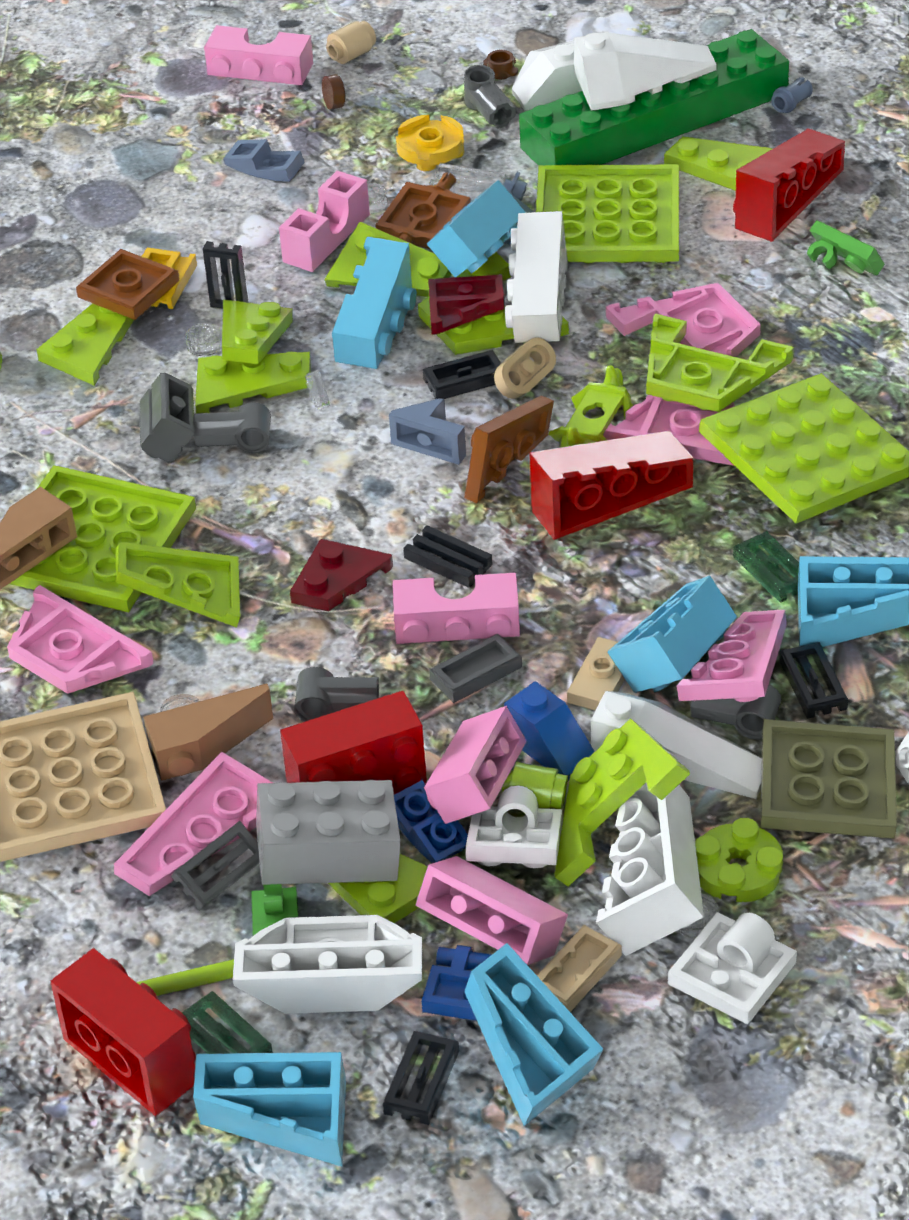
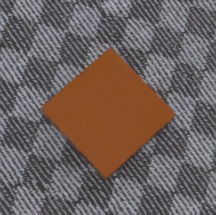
[76,249,180,320]

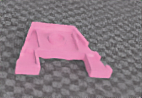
[606,283,760,357]

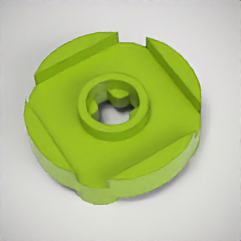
[695,818,783,902]

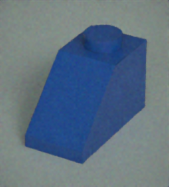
[504,681,595,781]

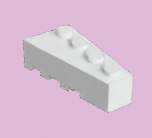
[505,211,568,343]
[596,782,704,956]

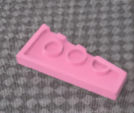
[677,610,787,702]
[114,752,273,896]

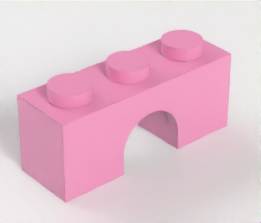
[204,25,313,85]
[279,170,370,272]
[393,573,520,644]

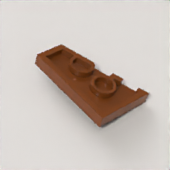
[464,395,554,503]

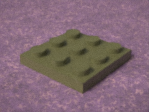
[760,719,897,839]

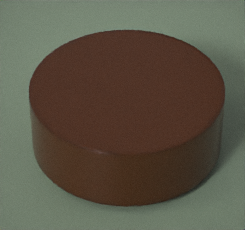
[322,74,346,110]

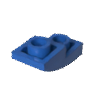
[394,780,468,863]

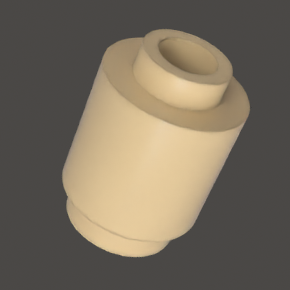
[326,21,376,64]

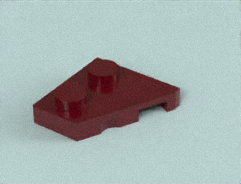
[428,274,504,335]
[290,539,393,612]

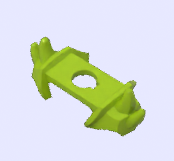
[548,365,633,448]

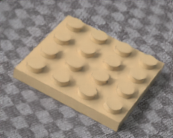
[0,691,166,862]

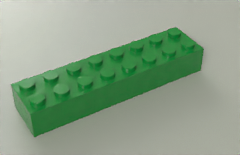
[519,29,789,165]

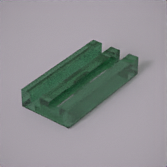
[733,531,799,603]
[182,991,273,1054]

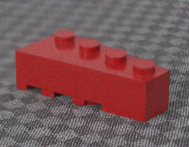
[733,128,845,242]
[529,431,693,540]

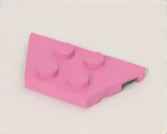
[603,395,735,466]
[7,585,153,694]

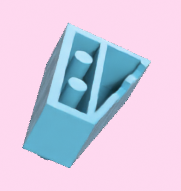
[332,237,417,369]
[464,943,603,1126]
[193,1052,346,1167]

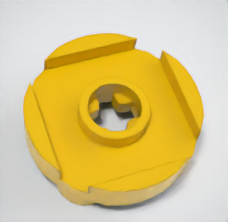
[396,115,464,171]

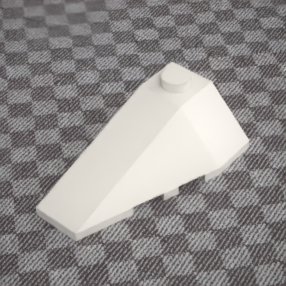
[591,691,762,799]

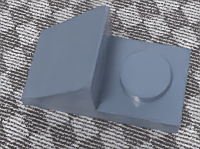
[389,399,466,465]

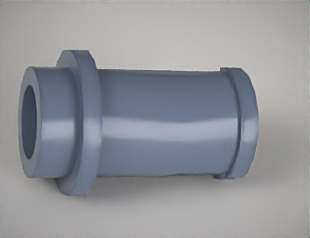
[771,77,813,113]

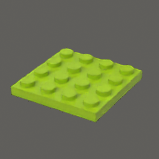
[536,164,679,263]
[699,373,909,524]
[9,465,196,613]

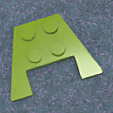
[418,252,569,355]
[646,314,794,412]
[554,718,690,887]

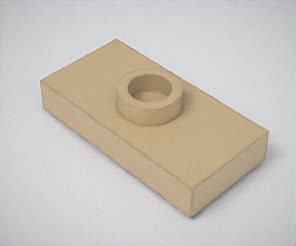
[567,637,625,711]
[537,925,622,1012]

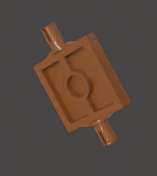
[376,172,471,249]

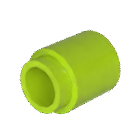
[502,762,568,809]

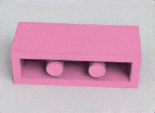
[424,706,527,824]
[415,856,568,965]

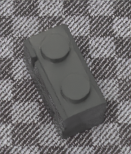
[140,372,195,463]

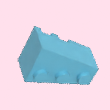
[427,180,526,278]
[798,556,909,647]
[607,576,737,693]

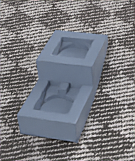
[223,139,305,182]

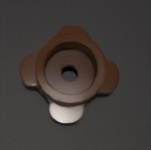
[483,50,518,80]

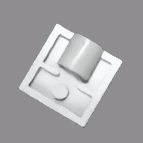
[466,786,562,868]
[668,912,797,1025]

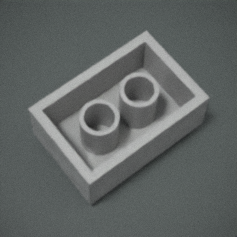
[256,780,401,885]

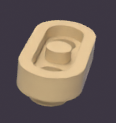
[494,338,556,399]

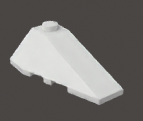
[574,32,717,111]

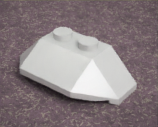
[512,40,582,111]
[233,915,422,1014]

